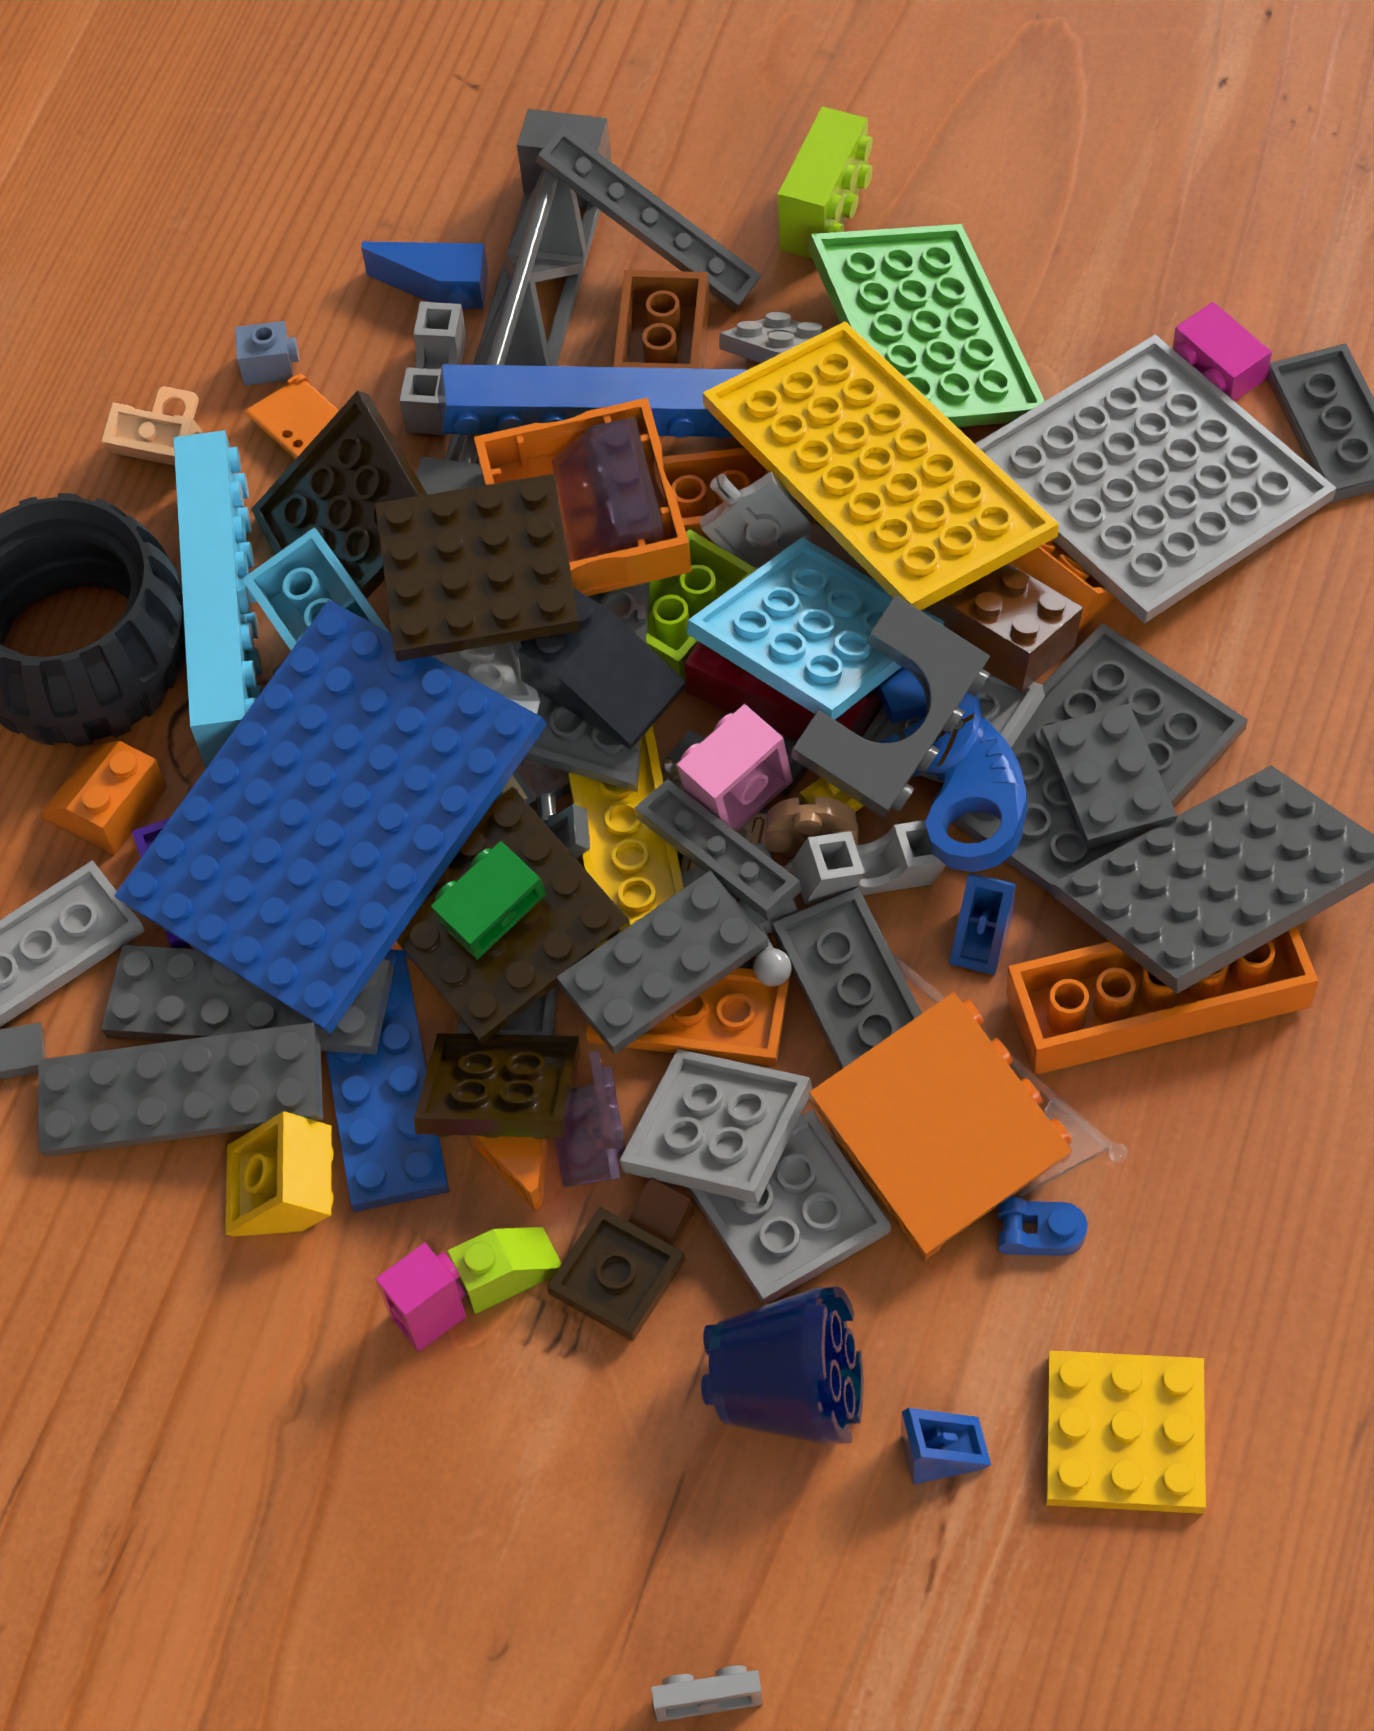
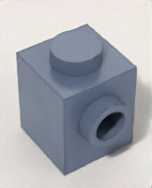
[235,321,300,386]

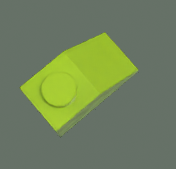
[448,1227,562,1314]

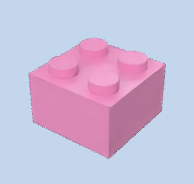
[677,704,793,832]

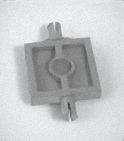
[700,471,815,569]

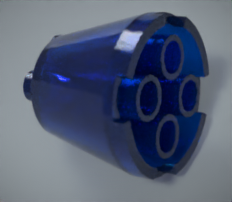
[701,1286,864,1445]

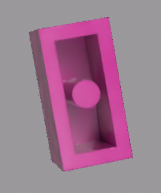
[1172,302,1272,401]
[375,1243,466,1352]

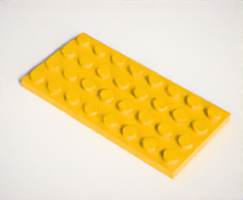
[703,321,1059,611]

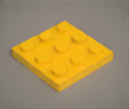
[1046,1350,1206,1514]

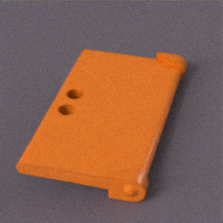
[245,373,339,459]

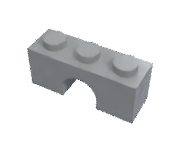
[399,302,467,435]
[791,820,947,904]

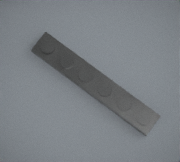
[536,125,761,311]

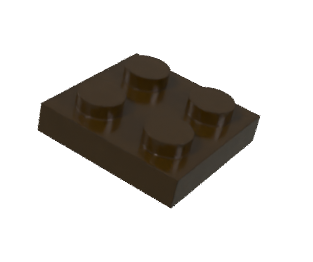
[547,1207,685,1341]

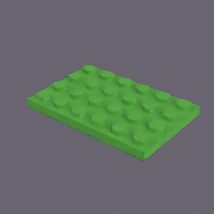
[807,224,1045,427]

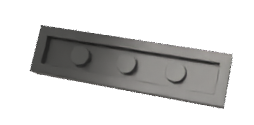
[635,779,801,921]

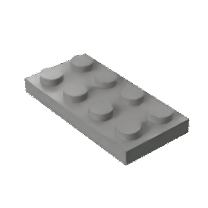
[0,860,145,1027]

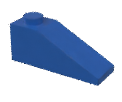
[361,241,488,309]

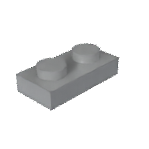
[651,1665,763,1722]

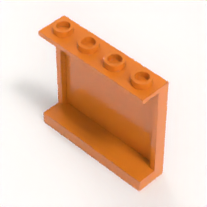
[809,992,1072,1261]

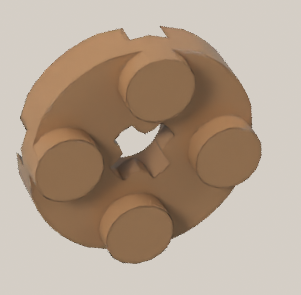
[765,797,859,858]

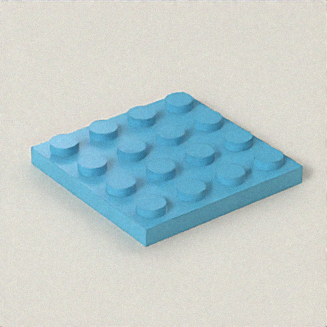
[687,537,944,720]

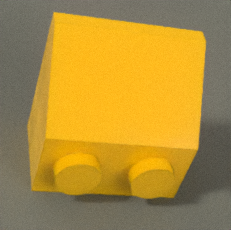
[225,1111,333,1237]

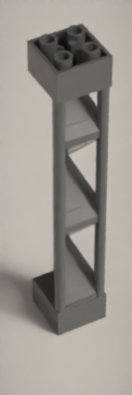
[416,109,612,494]

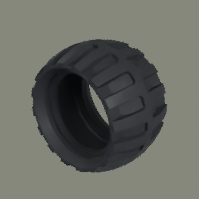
[0,493,186,747]

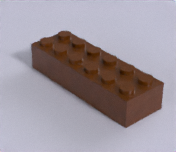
[810,520,1083,693]

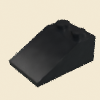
[518,589,686,749]

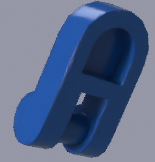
[997,1197,1088,1256]

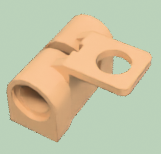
[101,387,203,466]

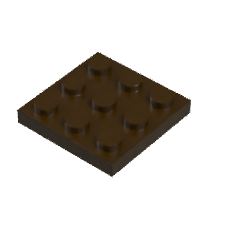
[414,1033,580,1139]

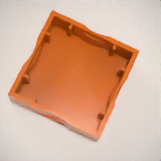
[474,397,692,596]

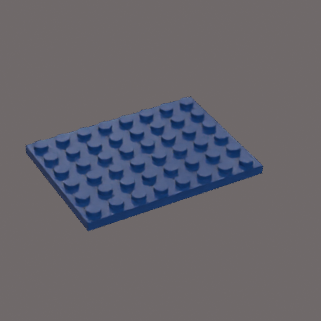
[114,599,547,1034]

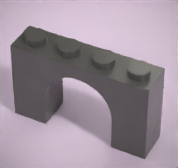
[790,595,990,818]

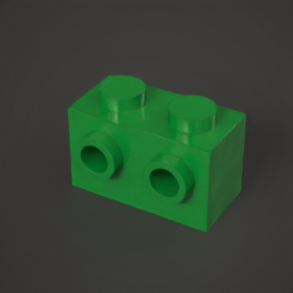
[431,841,547,960]

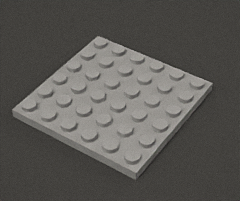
[975,334,1337,624]

